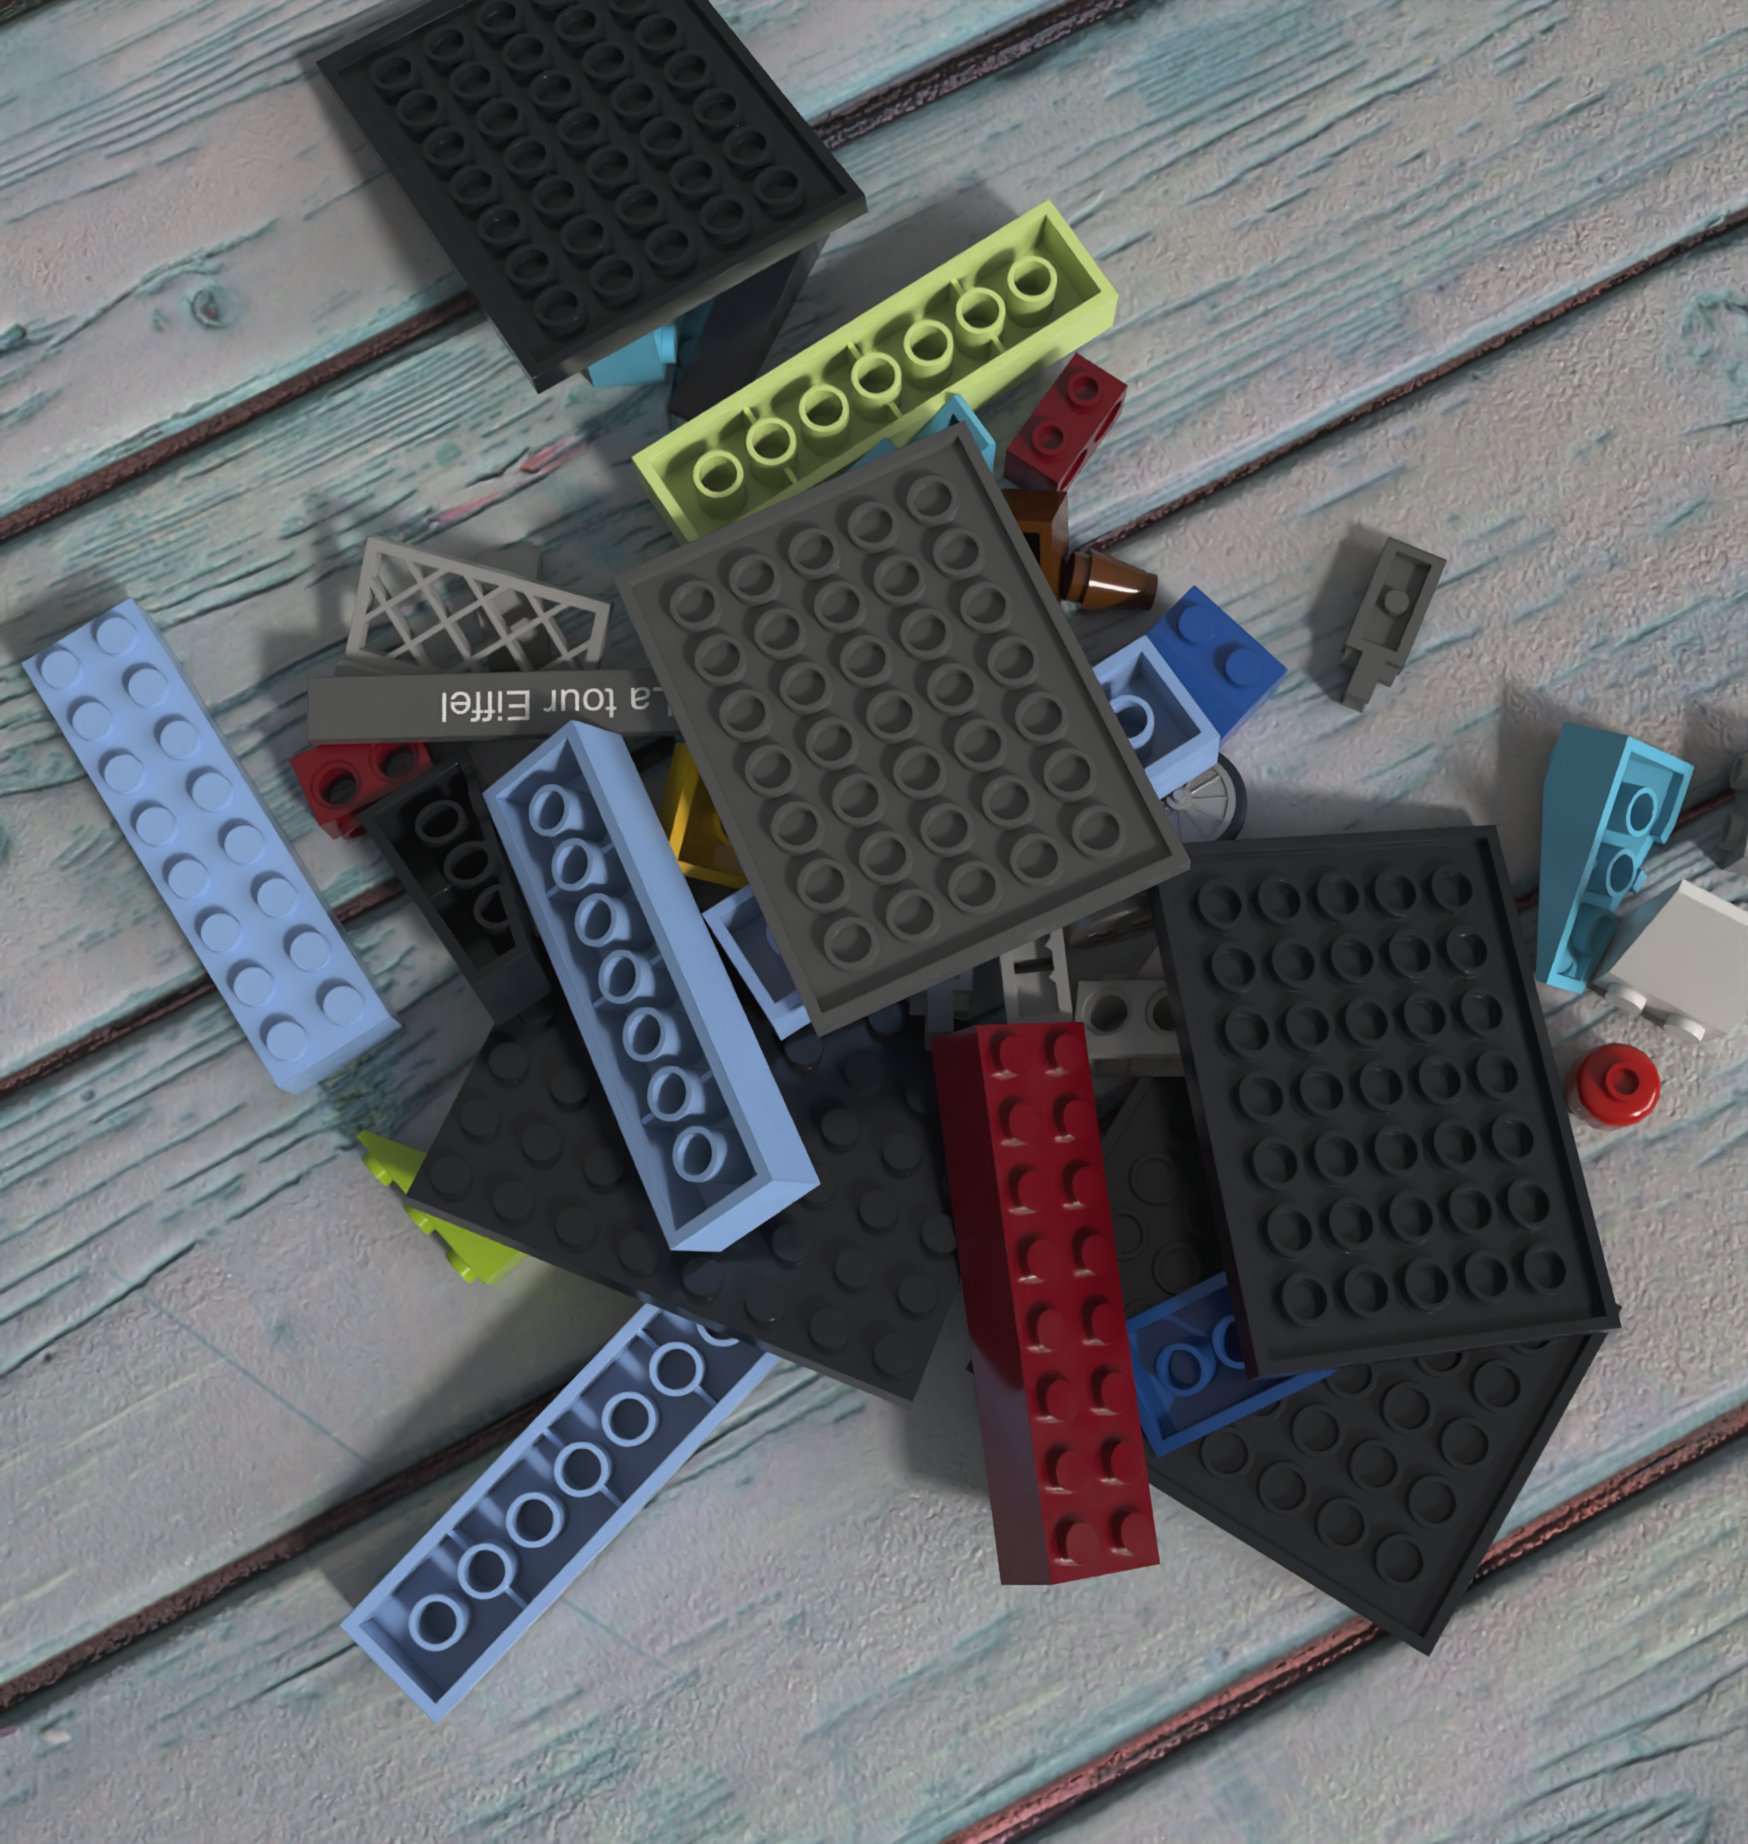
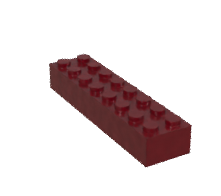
[930,1022,1160,1585]

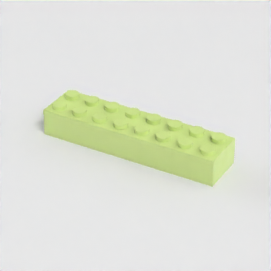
[631,199,1119,546]

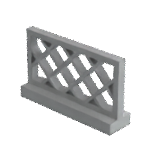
[334,534,615,745]

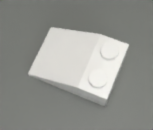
[1591,879,1748,1044]

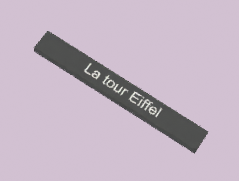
[307,669,683,745]

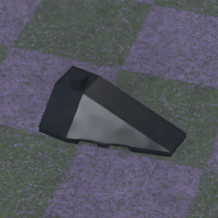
[669,233,830,422]

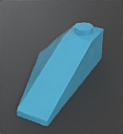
[1536,722,1695,995]

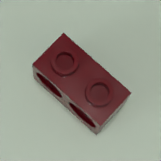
[1003,352,1128,491]
[289,742,437,840]

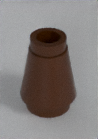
[1062,548,1158,611]

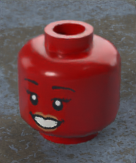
[1564,1042,1661,1131]

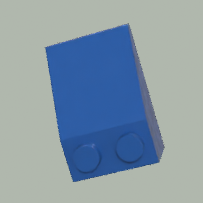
[1146,585,1288,749]
[1126,1271,1338,1458]

